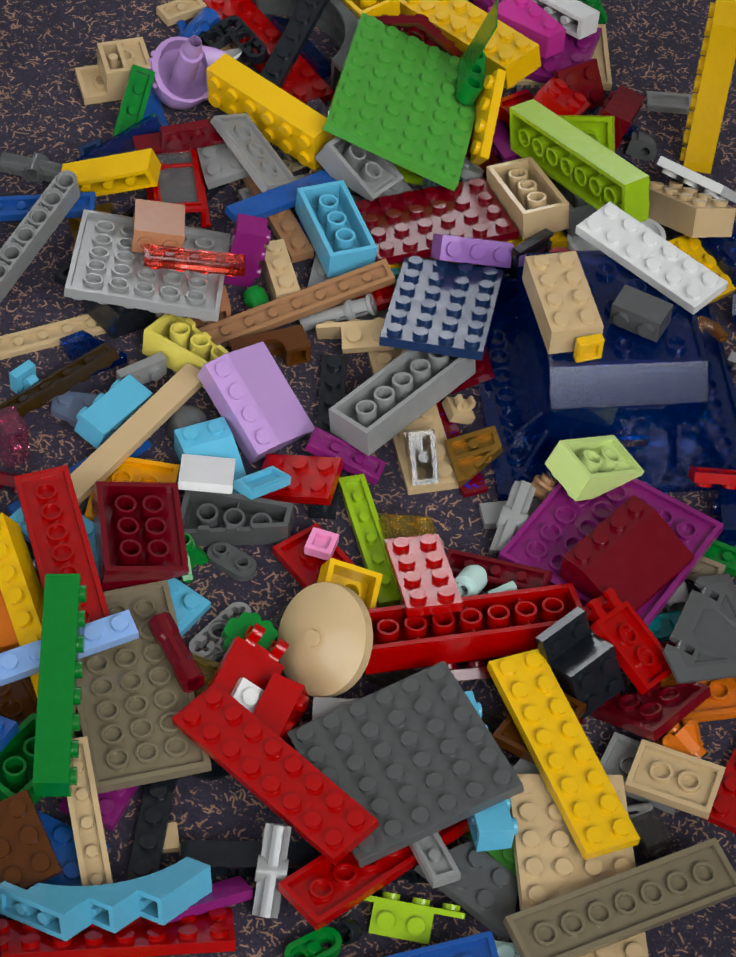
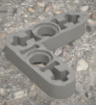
[189,602,251,675]

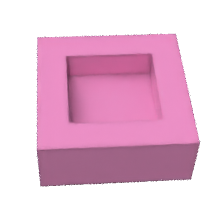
[304,527,339,561]

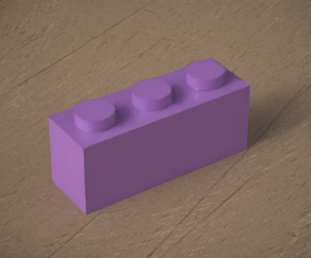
[430,233,514,268]

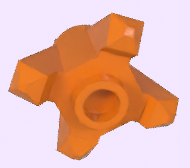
[654,719,707,758]

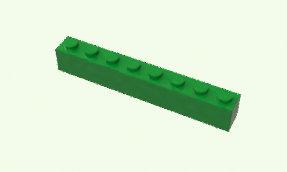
[32,574,87,797]

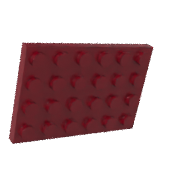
[355,177,519,265]

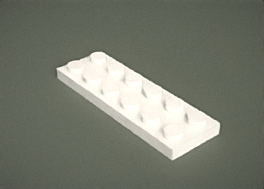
[575,202,728,315]

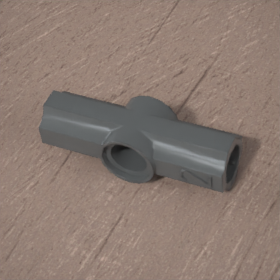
[0,152,63,185]

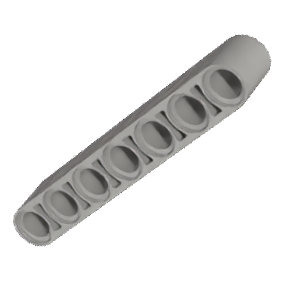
[0,170,80,303]

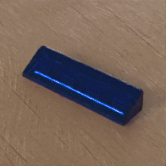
[271,16,331,79]
[73,113,162,162]

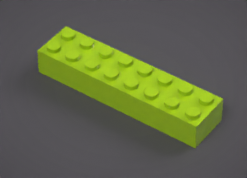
[510,99,650,222]

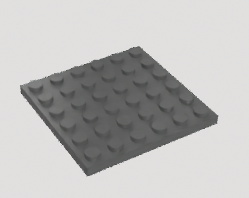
[287,661,524,868]

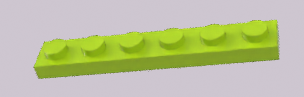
[338,474,400,608]

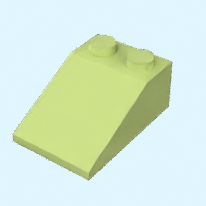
[544,435,645,501]

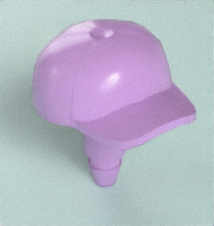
[148,35,230,110]

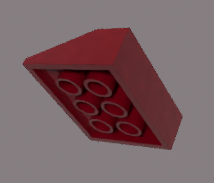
[92,481,189,590]
[560,494,695,612]

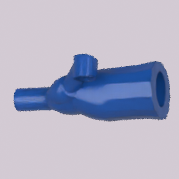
[176,7,221,38]

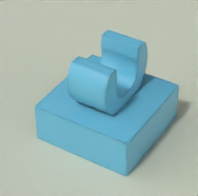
[9,360,39,394]

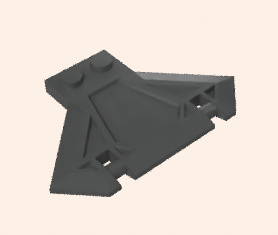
[662,574,736,684]

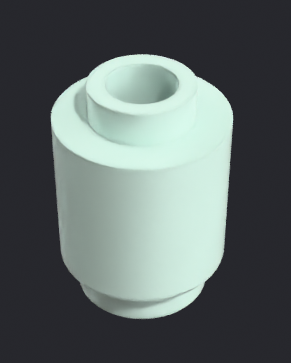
[455,565,487,597]

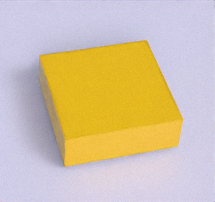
[573,333,605,363]

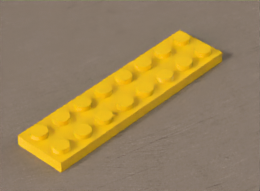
[487,649,640,860]

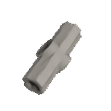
[488,480,536,559]
[252,822,291,919]

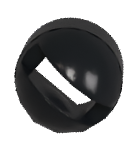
[336,919,363,945]

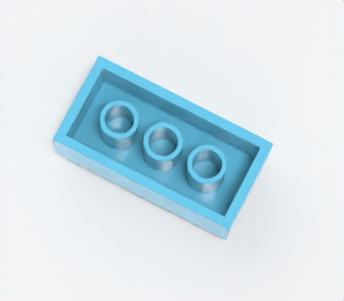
[295,180,377,278]

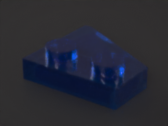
[60,330,127,376]

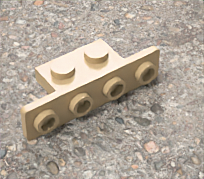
[316,317,394,354]

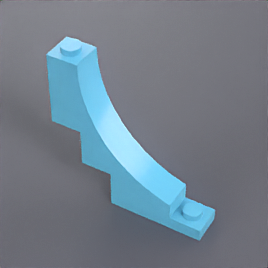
[0,857,212,941]

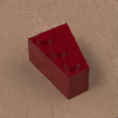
[597,85,645,152]

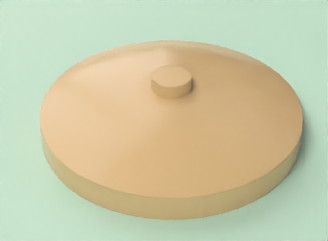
[278,582,373,697]

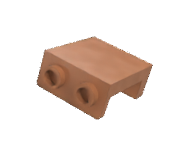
[131,199,185,257]

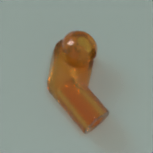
[691,316,729,343]

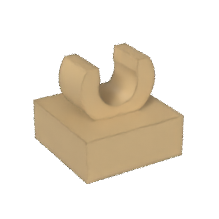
[442,394,476,425]

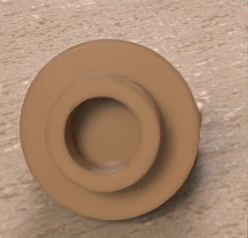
[531,473,557,501]

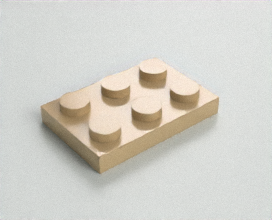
[624,739,726,820]

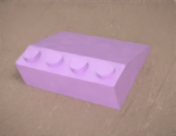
[197,341,315,464]

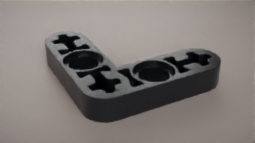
[199,15,268,65]

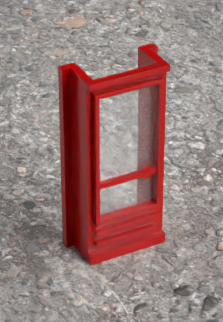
[145,130,211,228]

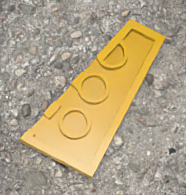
[470,69,506,165]

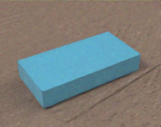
[233,466,291,500]

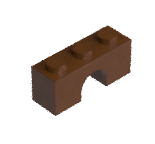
[228,324,311,367]

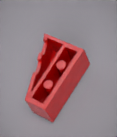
[253,672,311,742]

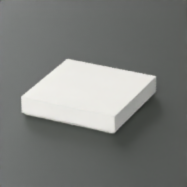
[178,454,236,494]

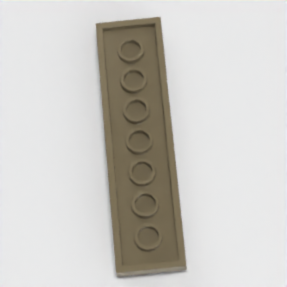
[503,837,736,957]

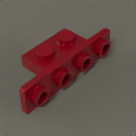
[133,119,225,155]

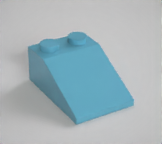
[174,416,247,495]

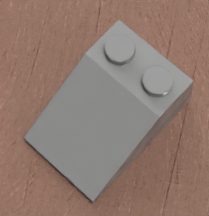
[315,137,404,202]

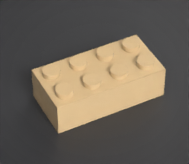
[486,156,569,239]
[649,181,736,238]
[522,251,604,355]

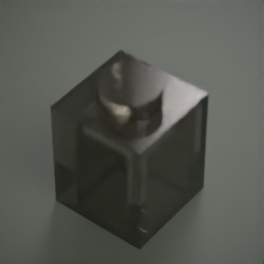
[630,809,673,862]

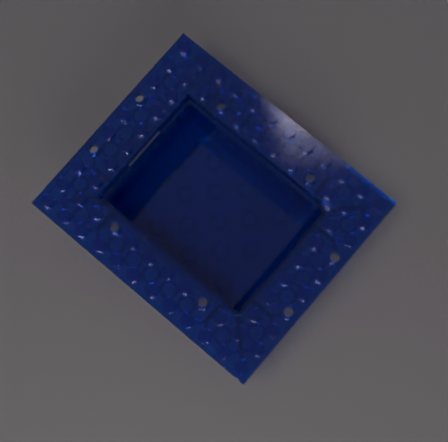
[472,247,736,501]

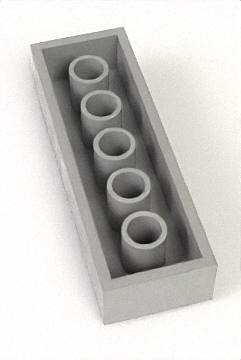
[329,350,476,456]

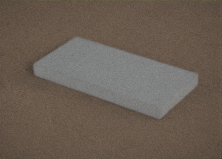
[210,113,296,193]

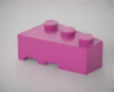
[487,0,566,59]

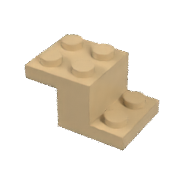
[75,37,151,105]

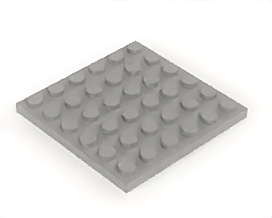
[64,209,231,322]

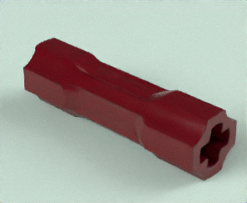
[148,612,206,693]

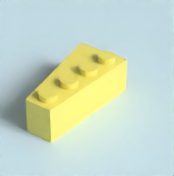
[142,313,229,389]

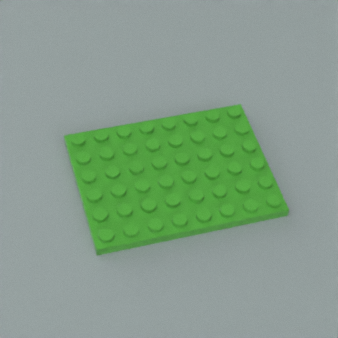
[322,12,486,191]

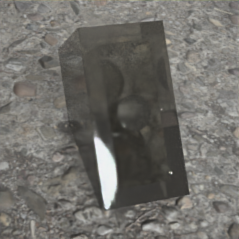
[403,427,439,486]

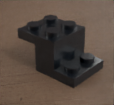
[535,607,625,719]

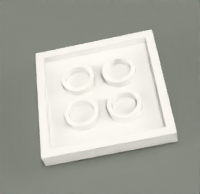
[657,156,736,204]

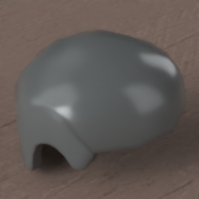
[166,405,208,440]

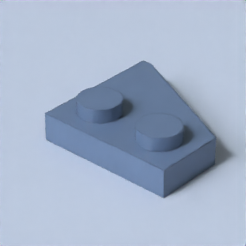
[51,391,98,427]

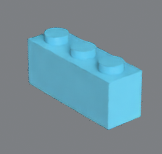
[74,374,153,449]

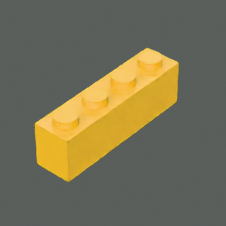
[61,148,161,197]

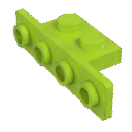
[364,891,466,944]

